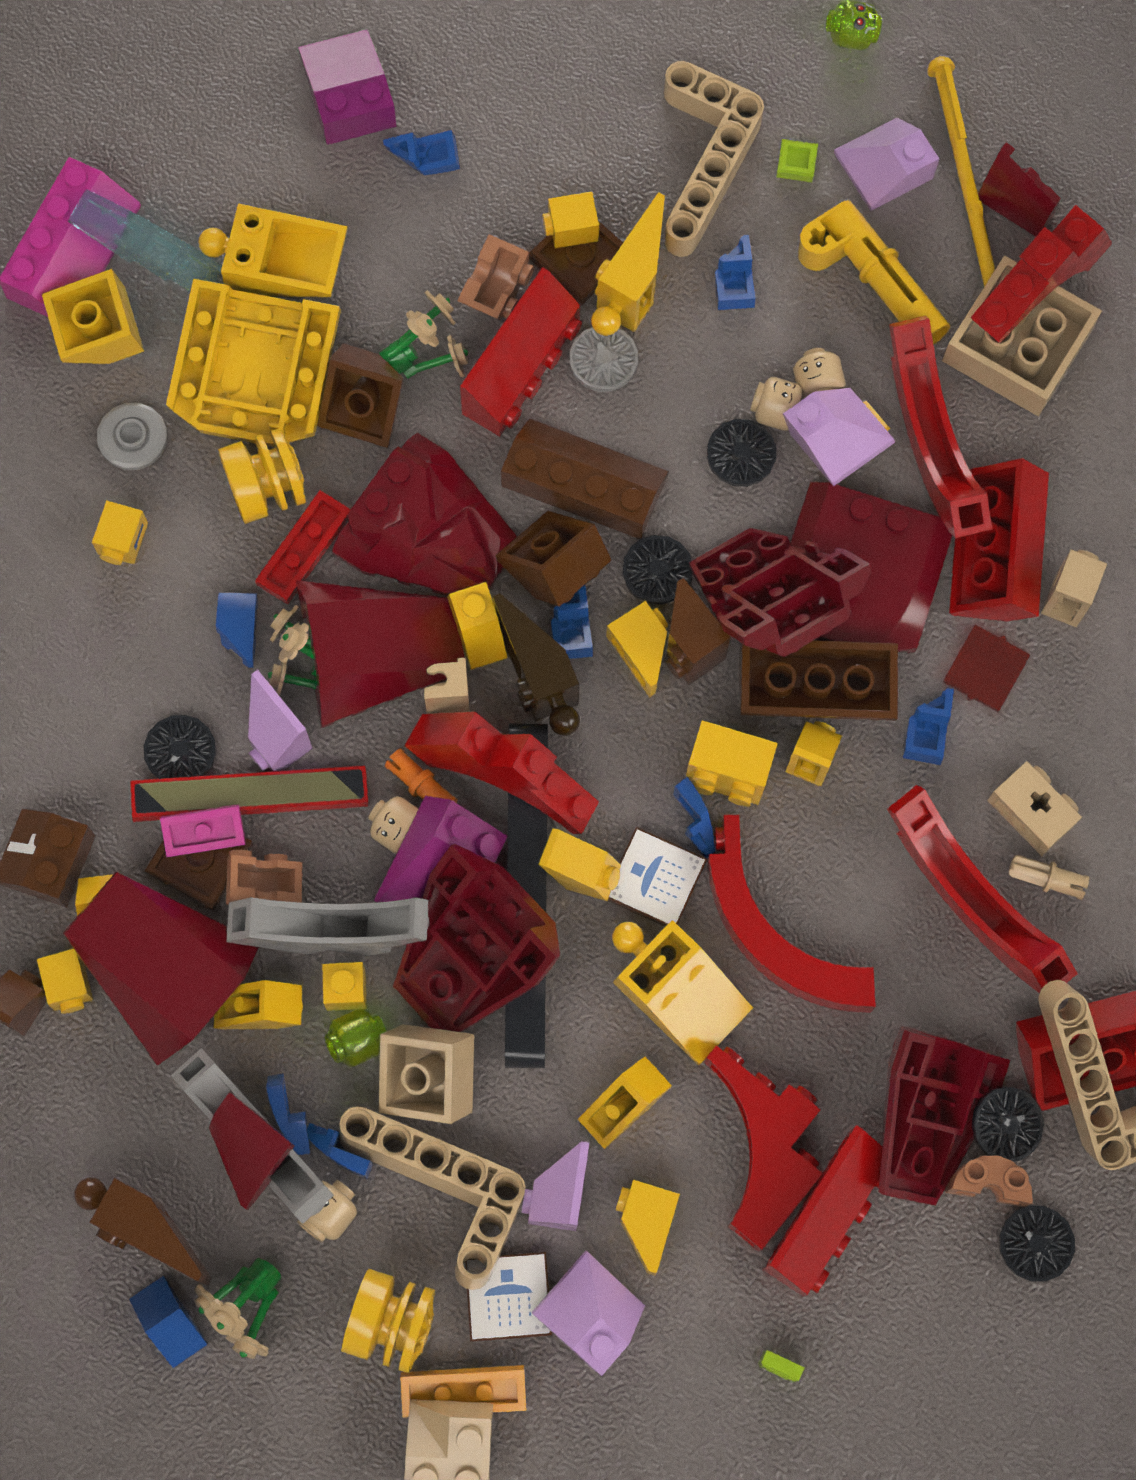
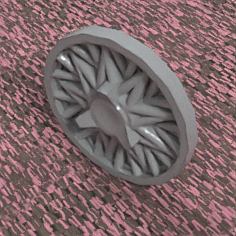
[570,327,638,392]
[97,403,167,470]

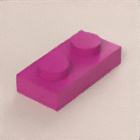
[160,804,246,857]

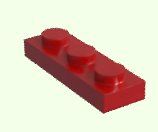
[255,490,350,605]

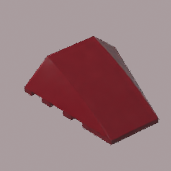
[296,580,467,728]
[63,872,259,1066]

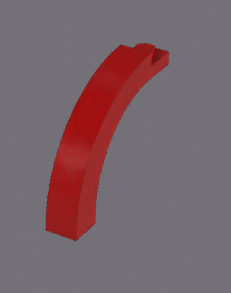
[889,316,992,538]
[887,785,1078,993]
[707,815,876,1013]

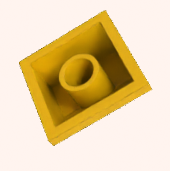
[42,269,144,364]

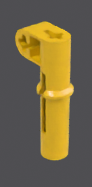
[798,200,950,345]

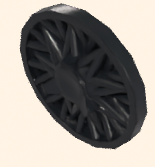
[707,419,776,487]
[622,535,693,605]
[143,715,216,779]
[971,1086,1044,1162]
[999,1206,1075,1282]

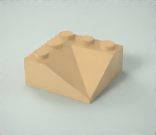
[942,255,1102,417]

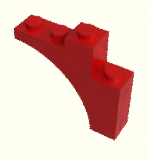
[970,205,1112,344]
[404,712,599,834]
[704,1045,823,1252]

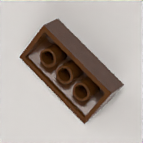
[501,418,669,539]
[738,640,898,721]

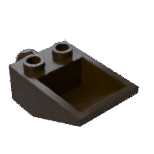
[492,593,580,736]

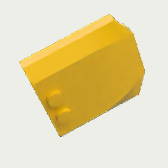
[166,279,341,447]

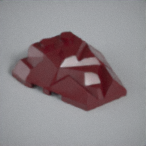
[332,433,517,596]
[689,528,872,657]

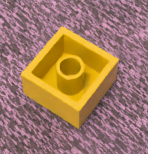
[685,720,778,807]

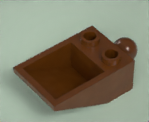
[74,1177,212,1286]

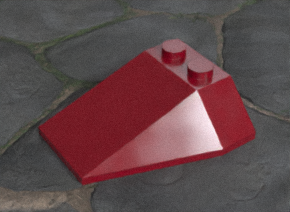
[393,844,561,1032]
[878,1025,1011,1206]

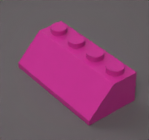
[0,157,141,317]

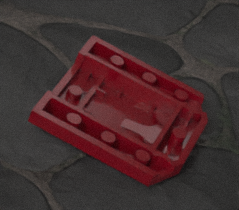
[790,482,952,653]

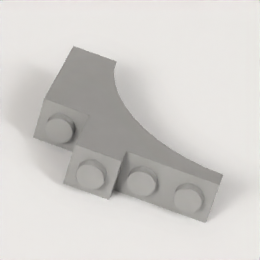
[227,897,429,956]
[171,1048,334,1224]

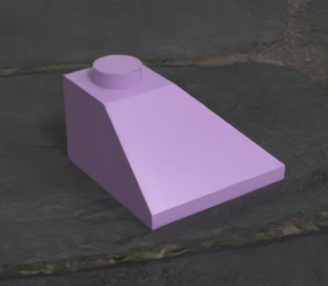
[834,118,939,211]
[783,388,895,486]
[248,670,312,771]
[522,1141,589,1231]
[532,1251,645,1376]

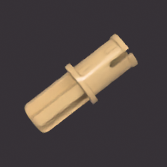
[1009,855,1089,900]

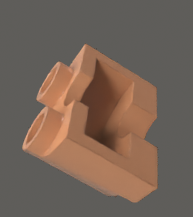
[458,234,534,320]
[226,850,302,905]
[945,1156,1033,1207]

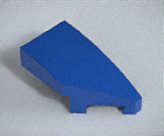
[383,130,460,175]
[714,235,756,310]
[551,585,593,659]
[216,593,258,668]
[903,688,954,765]
[673,777,715,858]
[266,1073,310,1155]
[307,1123,373,1179]

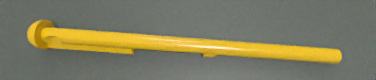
[927,56,995,287]

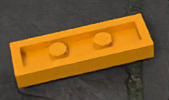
[400,1365,526,1418]

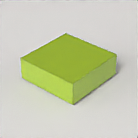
[776,139,818,183]
[758,1350,805,1383]

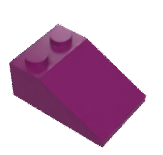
[298,29,397,145]
[374,796,507,903]

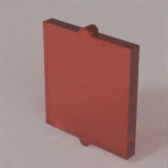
[943,625,1030,712]

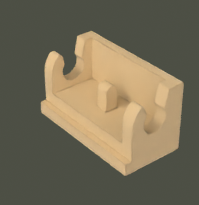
[424,658,470,714]

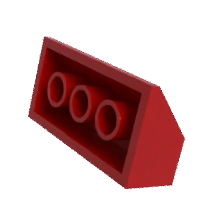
[460,267,582,437]
[949,458,1049,622]
[1016,991,1136,1111]
[763,1125,882,1297]

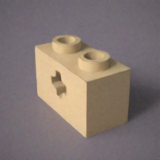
[1041,550,1107,627]
[987,761,1082,856]

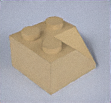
[379,1024,474,1124]
[404,1399,493,1480]

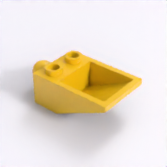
[591,192,665,336]
[198,203,348,297]
[612,920,753,1065]

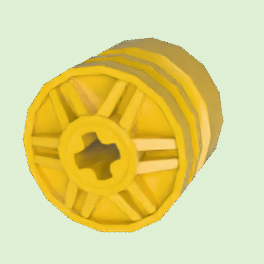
[218,428,306,524]
[341,1268,435,1373]

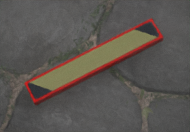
[130,766,368,822]

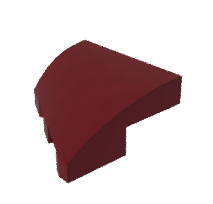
[978,142,1061,237]
[209,1092,295,1210]

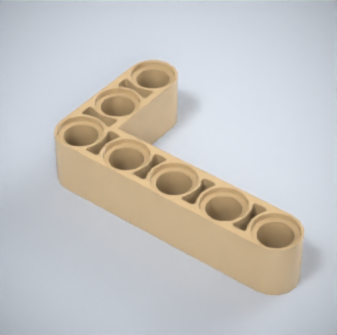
[664,61,764,257]
[1039,980,1136,1170]
[339,1106,526,1290]

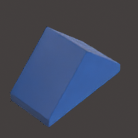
[129,1276,208,1368]

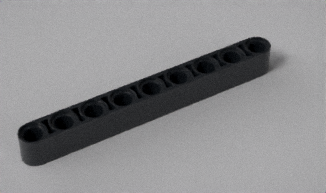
[505,723,548,1068]

